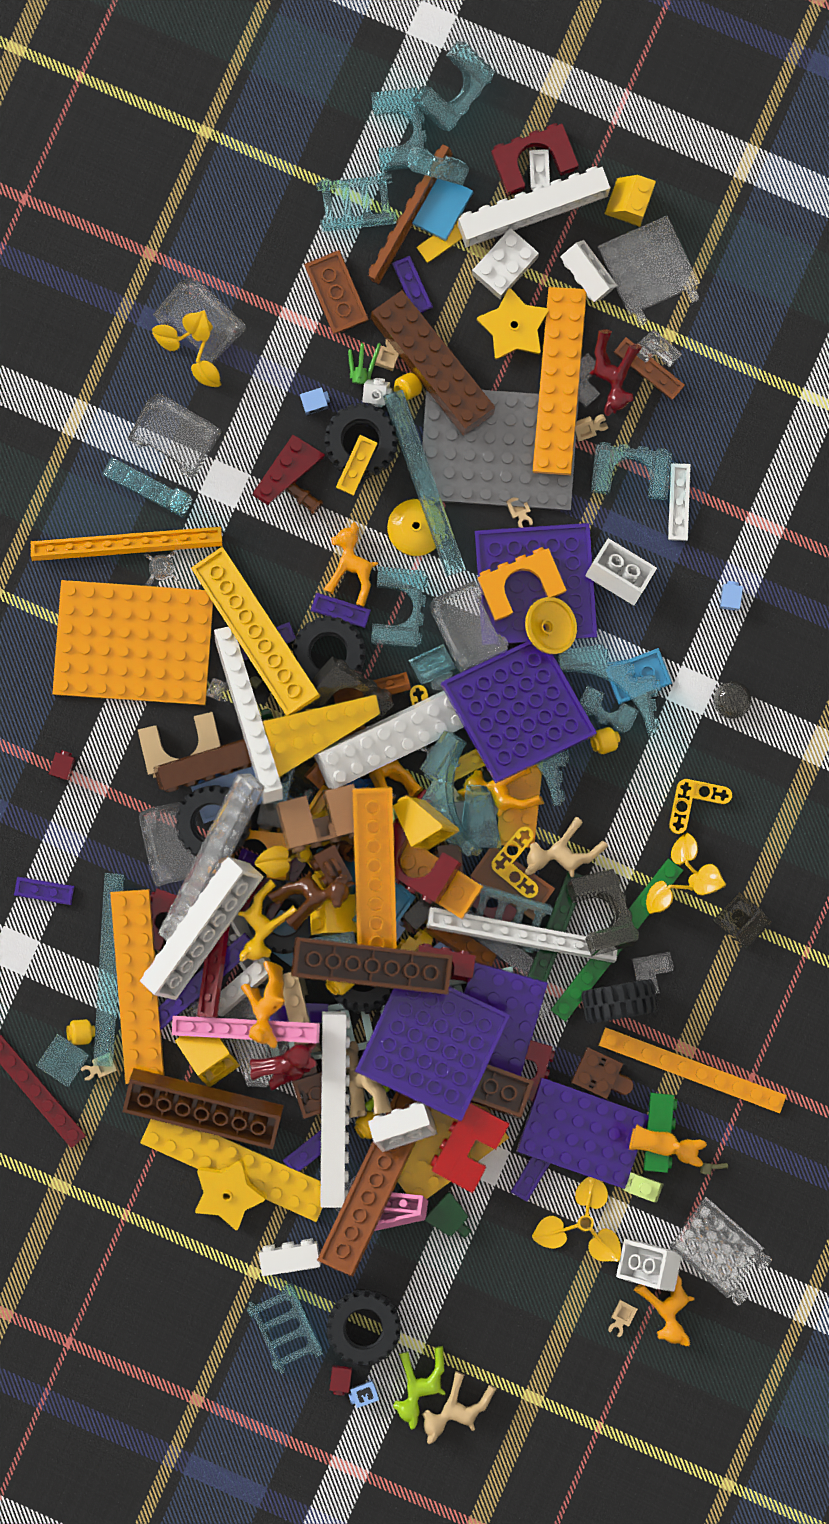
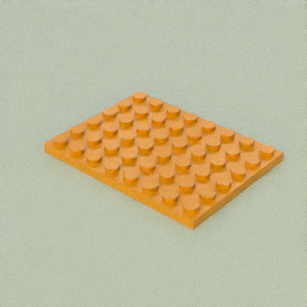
[53,580,213,705]

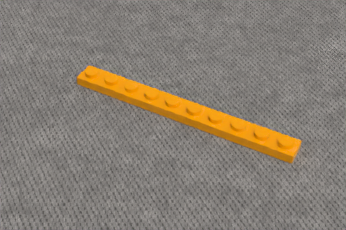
[31,527,222,561]
[599,1027,787,1113]

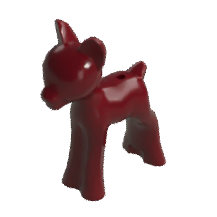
[589,329,643,416]
[250,1043,317,1091]

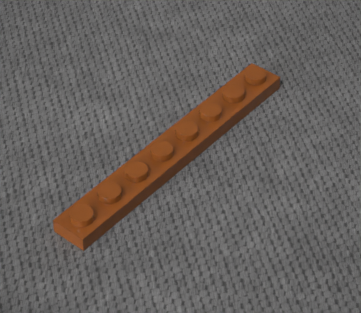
[368,144,452,285]

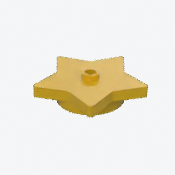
[477,288,549,360]
[195,1160,266,1230]

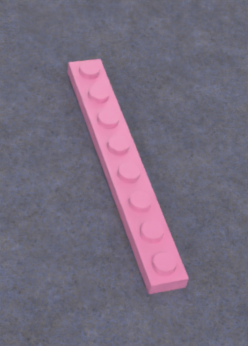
[172,1016,320,1043]

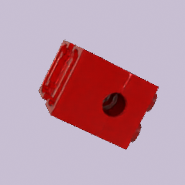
[430,1102,509,1193]

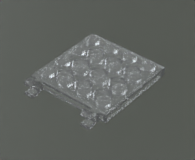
[598,215,699,326]
[669,1197,772,1306]

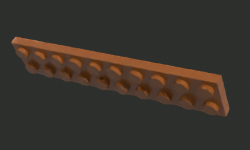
[317,1092,432,1277]

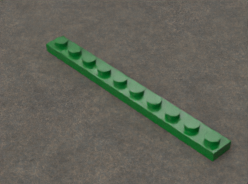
[550,859,683,1022]

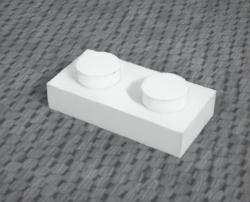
[529,150,550,189]

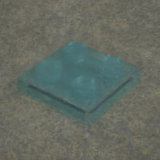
[409,644,456,684]
[36,1034,90,1087]

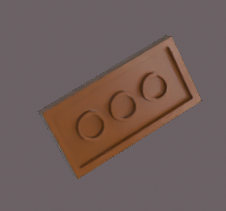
[304,250,368,335]
[470,845,555,920]

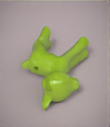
[393,1346,445,1430]

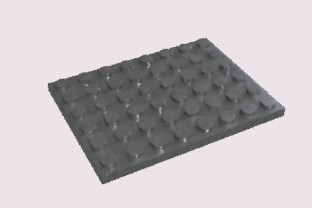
[418,390,579,511]

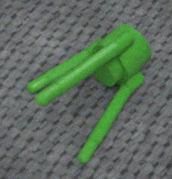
[348,343,381,384]

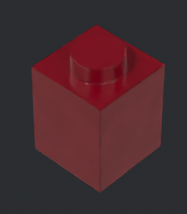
[49,750,76,781]
[330,1365,352,1395]

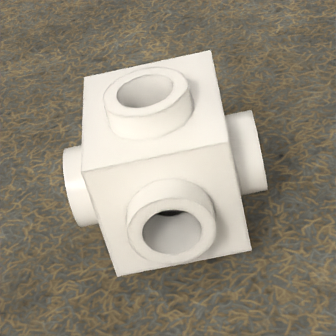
[363,378,393,407]

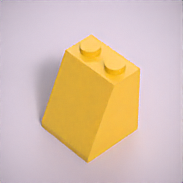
[605,175,656,227]
[393,796,459,850]
[310,894,357,938]
[175,1036,240,1087]

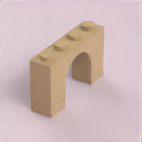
[138,712,221,778]
[283,972,321,1053]

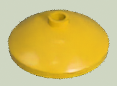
[387,499,445,556]
[525,597,577,654]

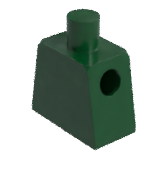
[425,1192,472,1238]

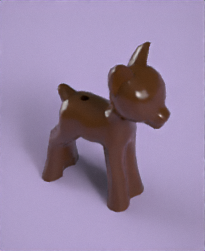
[267,871,355,931]

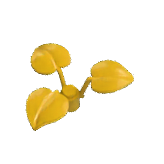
[152,310,222,387]
[255,810,330,890]
[646,833,726,914]
[532,1177,621,1261]

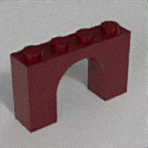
[491,123,579,196]
[393,823,462,904]

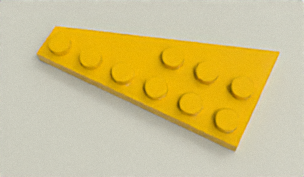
[263,695,380,777]

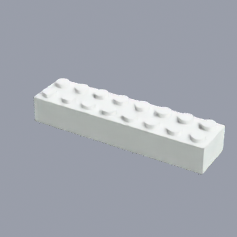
[458,166,610,248]
[314,691,464,789]
[140,857,263,1000]

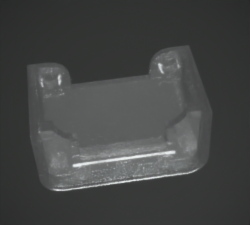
[153,277,246,364]
[128,394,221,478]
[430,581,508,673]
[139,801,211,887]

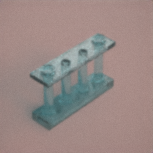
[316,172,397,232]
[475,883,553,953]
[247,1282,324,1374]

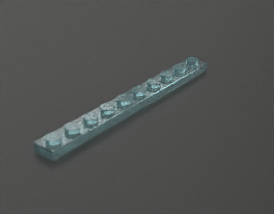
[383,390,466,577]
[93,873,124,1067]

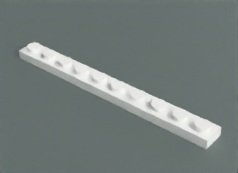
[427,907,618,963]

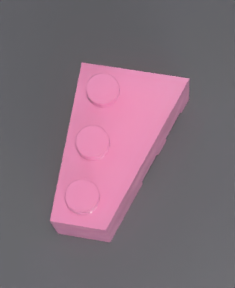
[375,1192,428,1231]

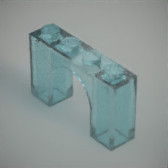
[411,41,495,131]
[371,87,429,172]
[590,442,672,501]
[371,567,428,649]

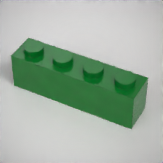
[643,1092,677,1173]

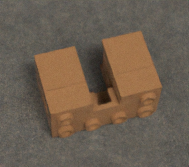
[276,784,355,853]

